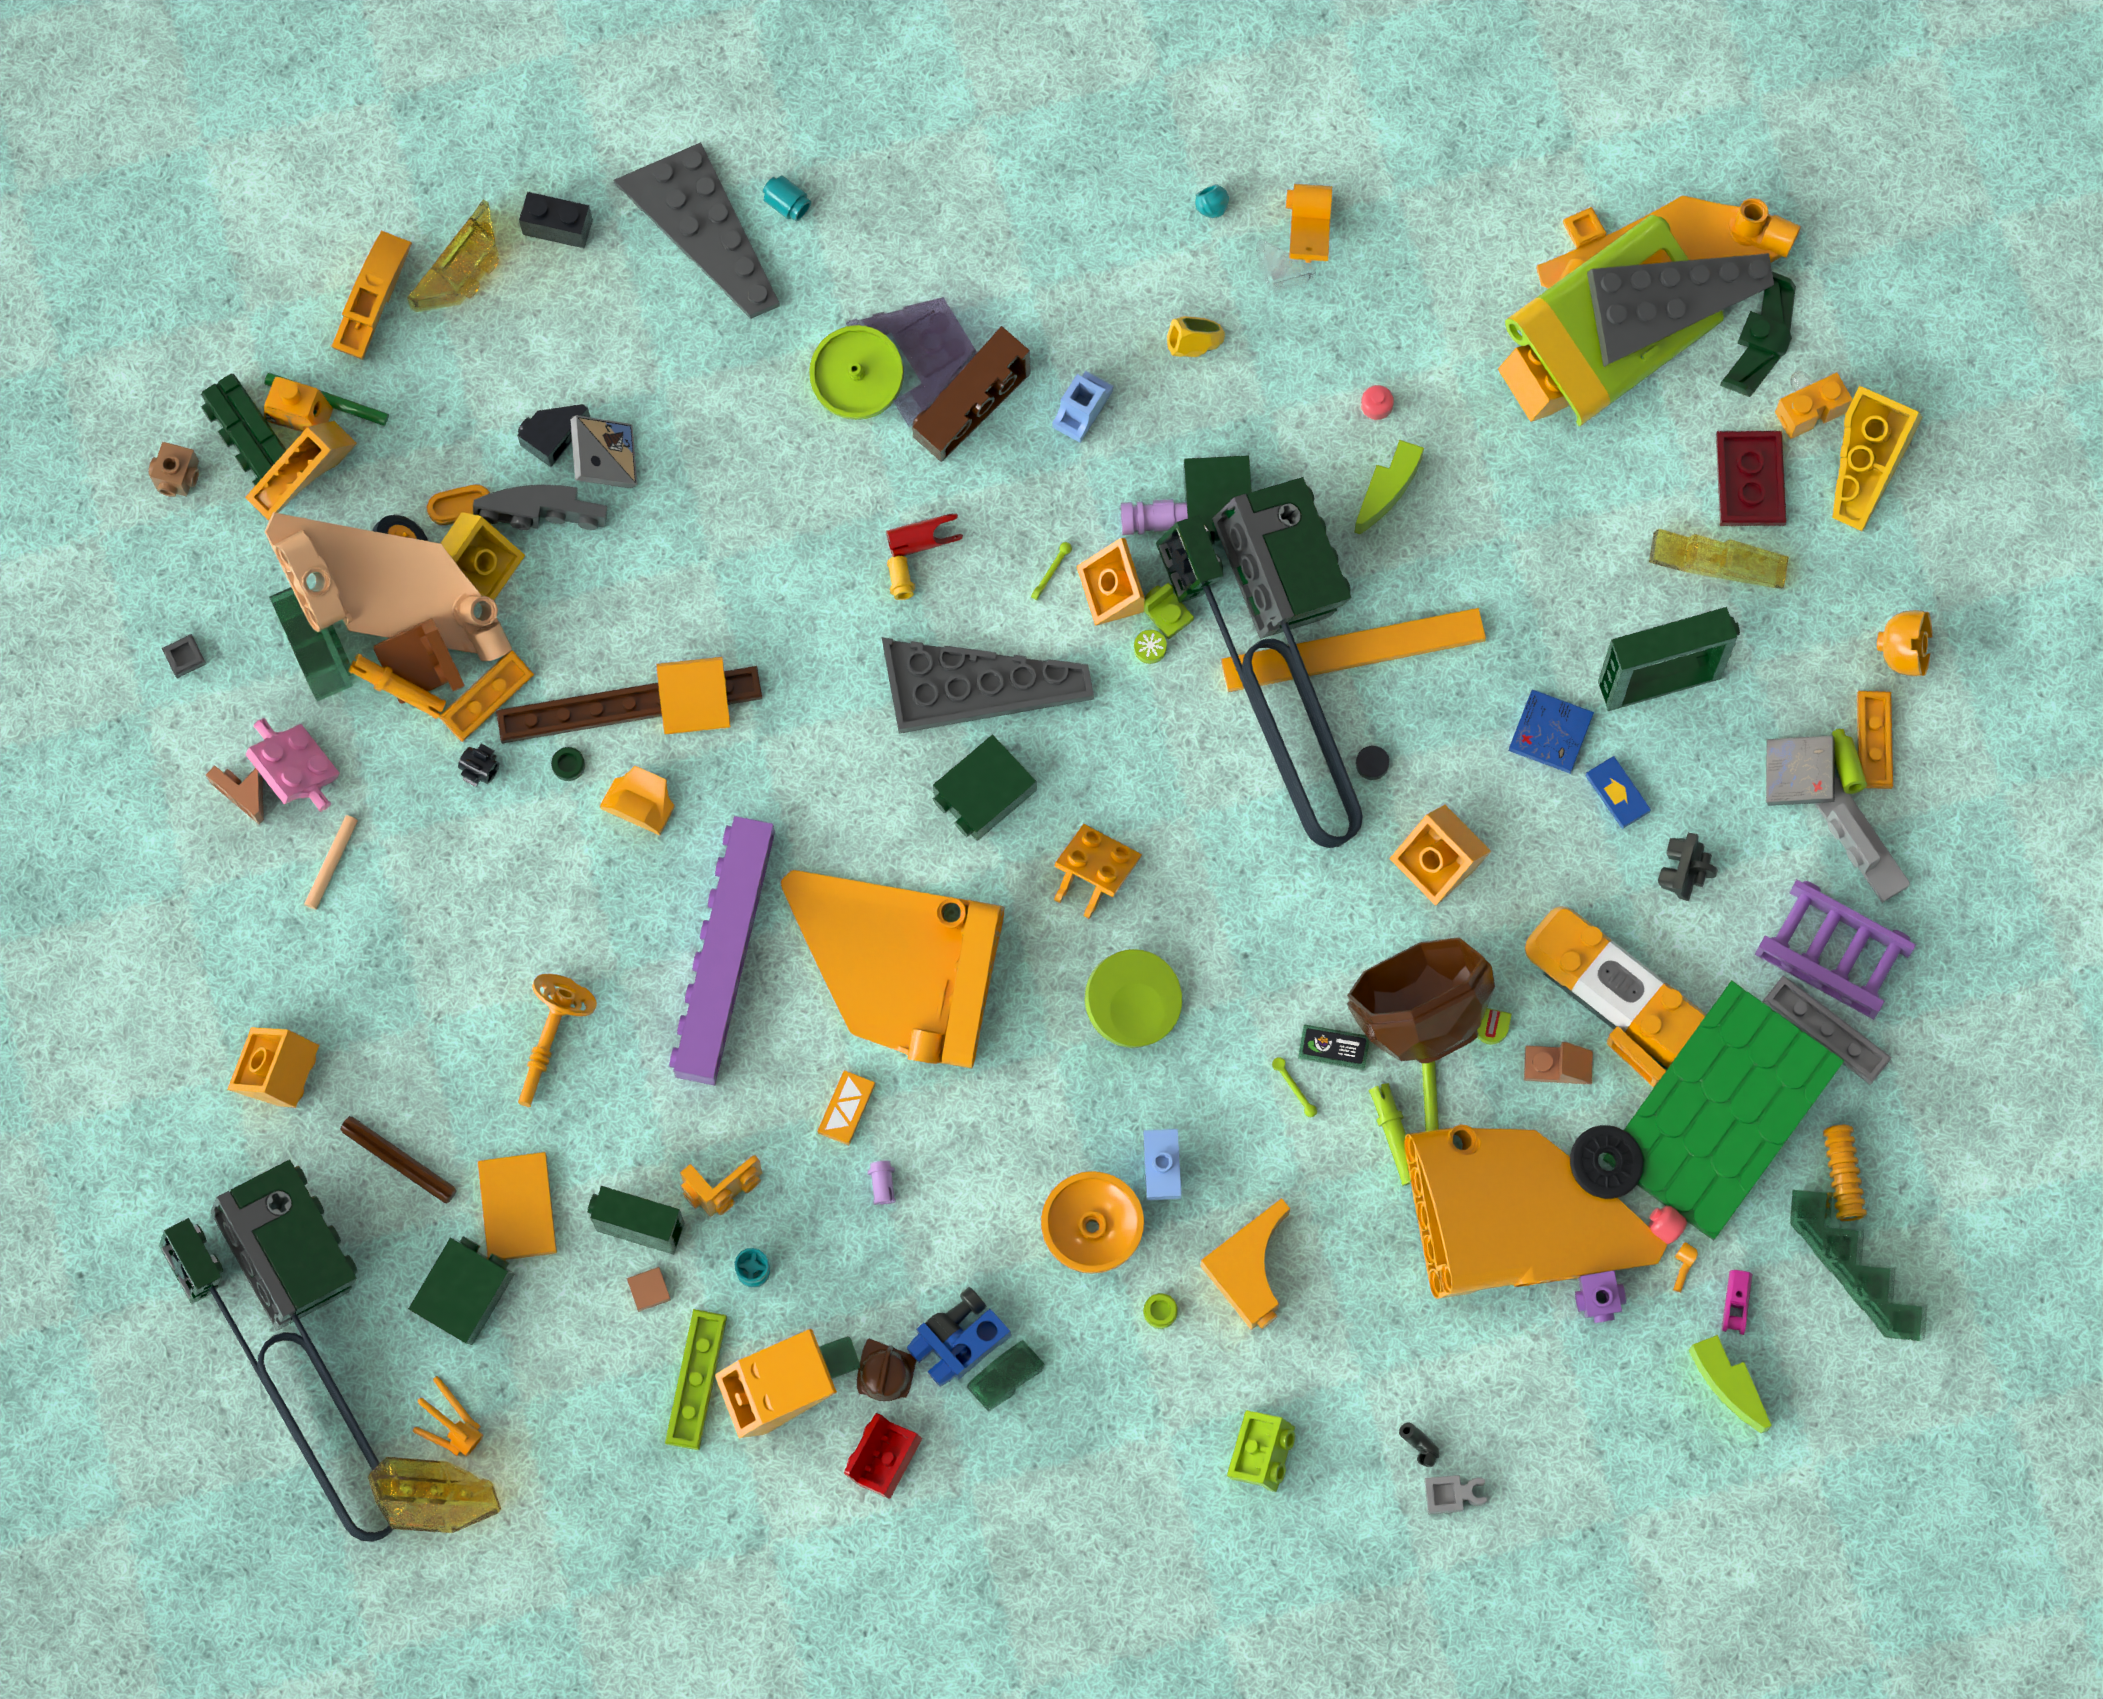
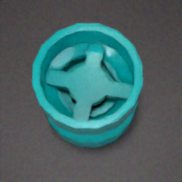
[734,1248,770,1288]

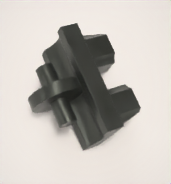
[1658,832,1718,901]

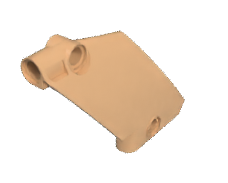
[265,512,512,661]

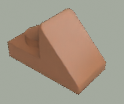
[206,765,264,824]
[1524,1042,1593,1085]

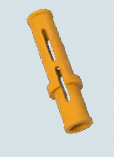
[348,653,446,719]

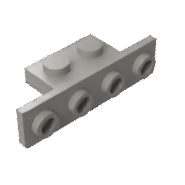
[1814,776,1910,903]

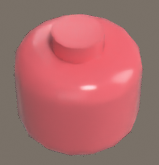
[1361,385,1394,420]
[1649,1206,1687,1244]

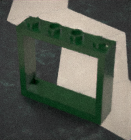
[1598,607,1740,711]

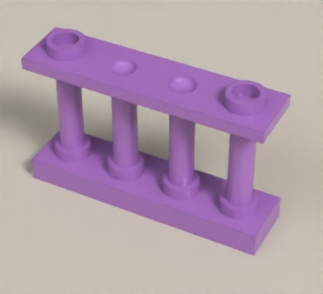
[1755,879,1916,1020]

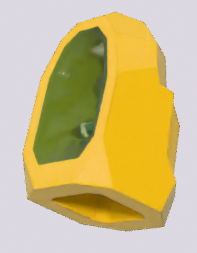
[1167,316,1225,357]

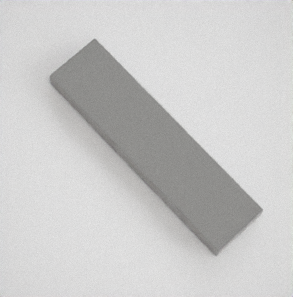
[1762,975,1892,1085]

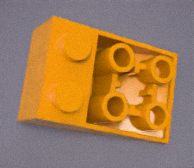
[1498,344,1570,422]
[715,1329,837,1438]

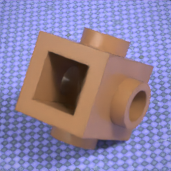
[148,442,199,497]

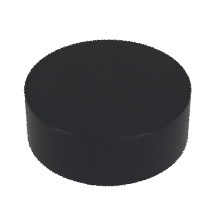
[1356,745,1389,780]

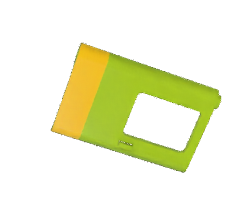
[1505,215,1724,427]

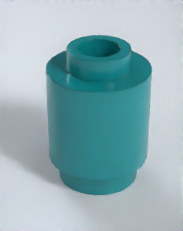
[763,175,811,222]

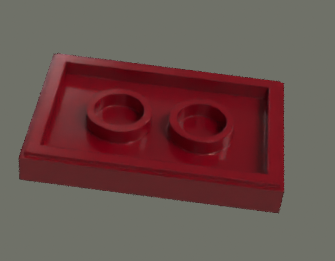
[1716,431,1786,526]

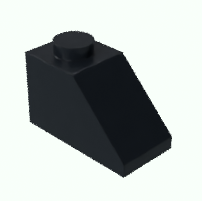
[517,404,590,467]

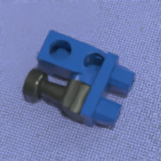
[907,1287,1012,1387]

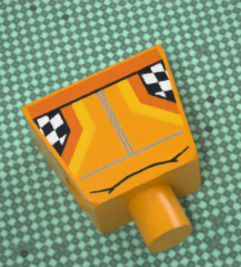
[264,377,333,432]

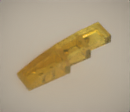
[1649,529,1789,589]

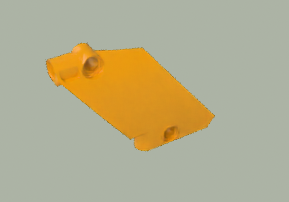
[1536,195,1801,289]

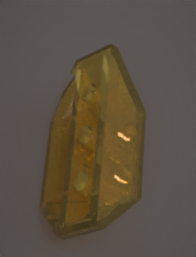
[407,199,499,312]
[368,1457,501,1533]

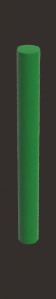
[264,373,389,426]

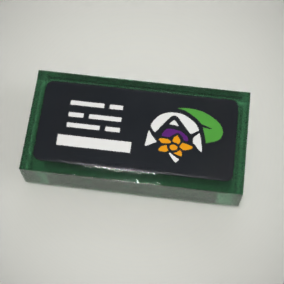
[1298,1024,1370,1071]

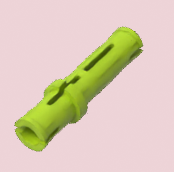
[1368,1083,1411,1186]

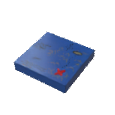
[1508,689,1594,774]

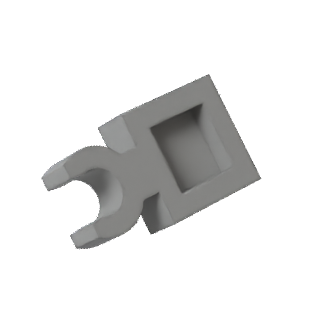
[1424,1475,1487,1515]

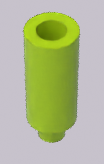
[1831,729,1867,794]

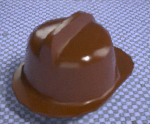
[857,1338,916,1401]

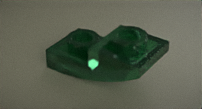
[967,1340,1045,1412]

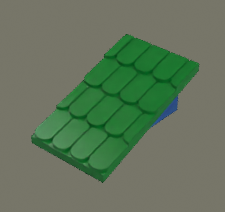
[1603,980,1844,1241]

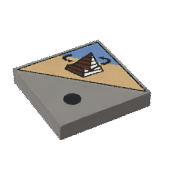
[570,415,637,488]

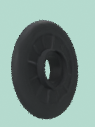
[1570,1125,1644,1199]

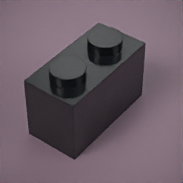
[519,192,593,249]

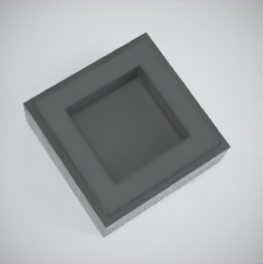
[162,634,206,678]

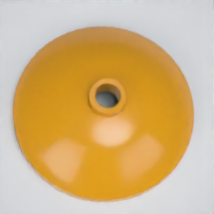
[1041,1171,1144,1274]

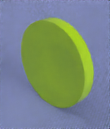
[809,325,904,420]
[1085,949,1182,1048]

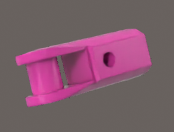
[1722,1270,1753,1335]

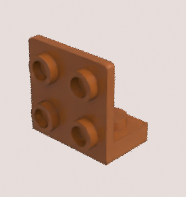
[373,618,465,704]

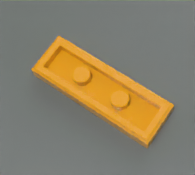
[439,650,534,742]
[1857,691,1893,789]

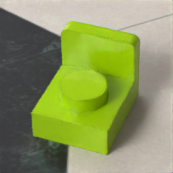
[1144,582,1194,640]

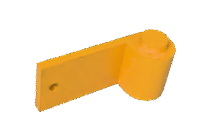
[1286,184,1332,263]

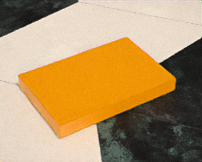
[478,1152,557,1260]

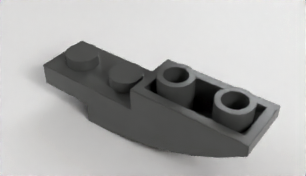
[473,484,607,530]

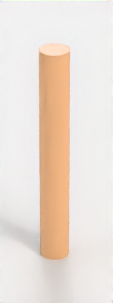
[304,815,358,910]

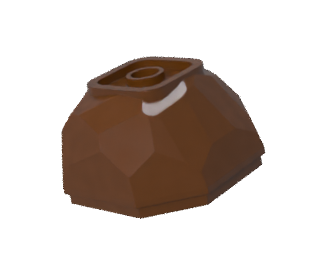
[1347,937,1495,1063]

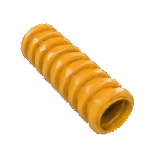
[1823,1124,1867,1221]

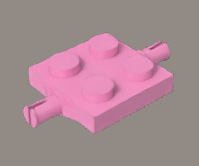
[246,718,340,812]

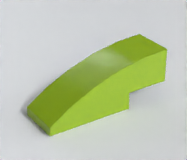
[1354,440,1424,534]
[1689,1335,1772,1433]

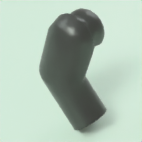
[1399,1422,1439,1468]

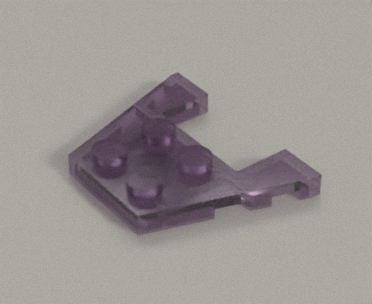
[846,297,977,427]

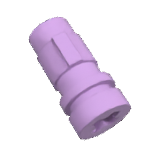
[1121,499,1188,535]

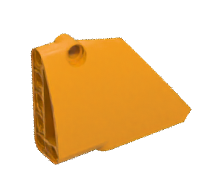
[1404,1124,1667,1299]

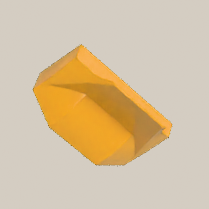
[600,766,675,835]

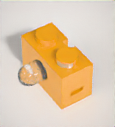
[1775,371,1853,439]

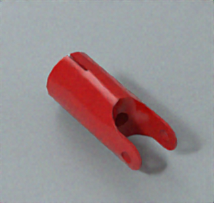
[886,513,963,557]

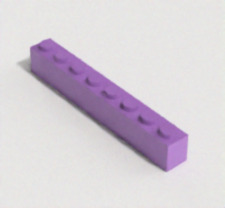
[669,816,775,1086]

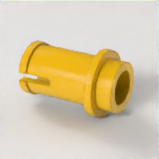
[887,556,916,600]

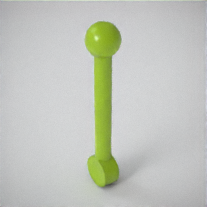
[1031,542,1072,601]
[1272,1057,1317,1117]

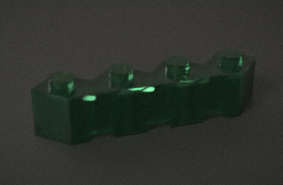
[1790,1189,1928,1341]

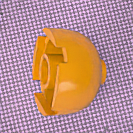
[1877,610,1932,677]

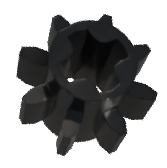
[458,743,500,787]

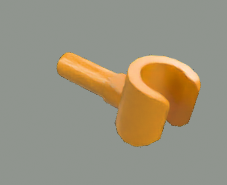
[1673,1242,1698,1293]

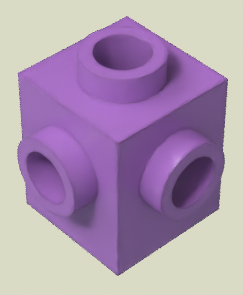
[1575,1270,1626,1323]

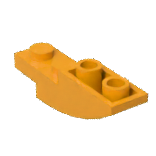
[331,230,412,360]

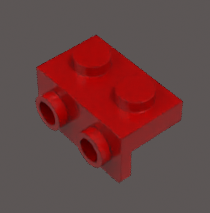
[844,1413,923,1499]

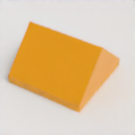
[1077,538,1145,626]

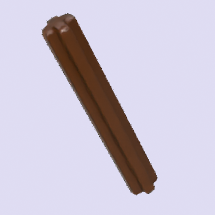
[340,1116,456,1203]

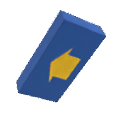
[1585,756,1651,829]

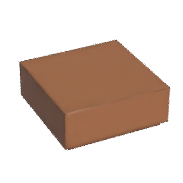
[627,1267,671,1312]

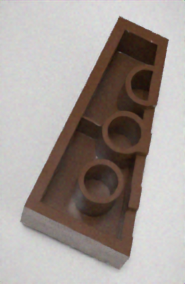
[912,326,1031,462]

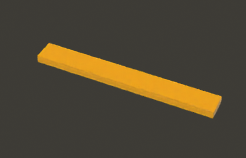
[1221,608,1486,692]

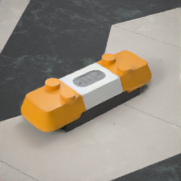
[1525,906,1707,1068]

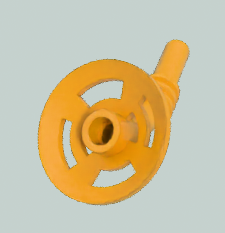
[518,974,597,1107]

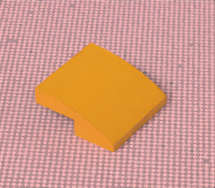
[656,657,730,734]

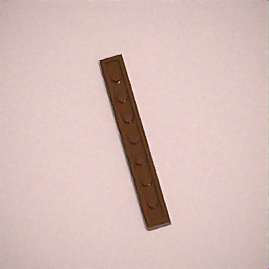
[496,666,763,744]

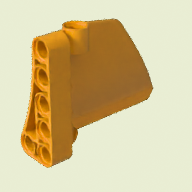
[781,870,1005,1069]

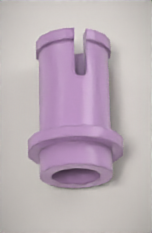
[867,1161,896,1205]

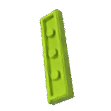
[665,1309,727,1451]

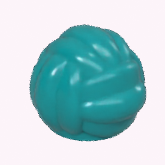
[1195,184,1229,218]

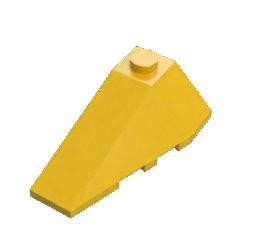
[1832,385,1923,532]

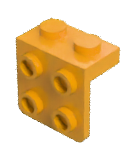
[680,1155,762,1217]

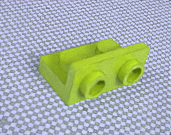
[1227,1410,1295,1492]

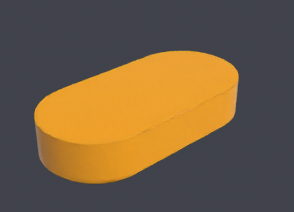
[427,484,490,525]

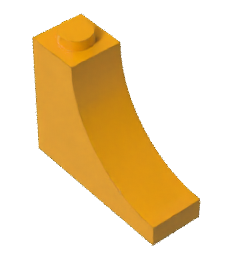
[245,421,357,520]
[1200,1198,1290,1330]

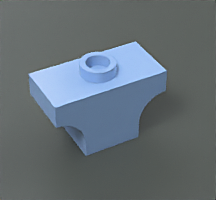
[1052,371,1113,443]
[1143,1129,1181,1200]

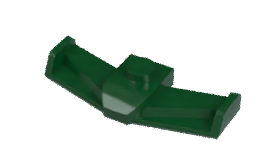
[1720,271,1796,397]

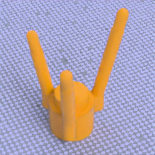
[413,1376,484,1457]

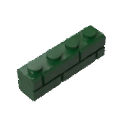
[200,373,286,486]

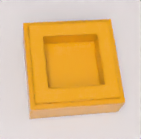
[1563,207,1607,249]

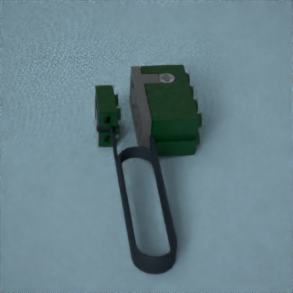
[1156,477,1363,848]
[159,1159,401,1542]

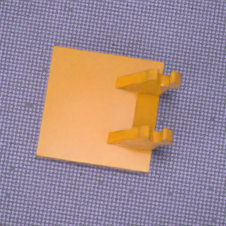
[1054,824,1142,919]

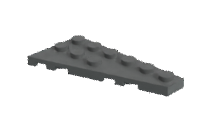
[613,142,780,319]
[1587,253,1774,367]
[881,637,1094,734]

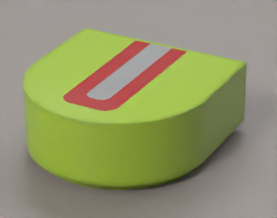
[1477,1008,1512,1045]

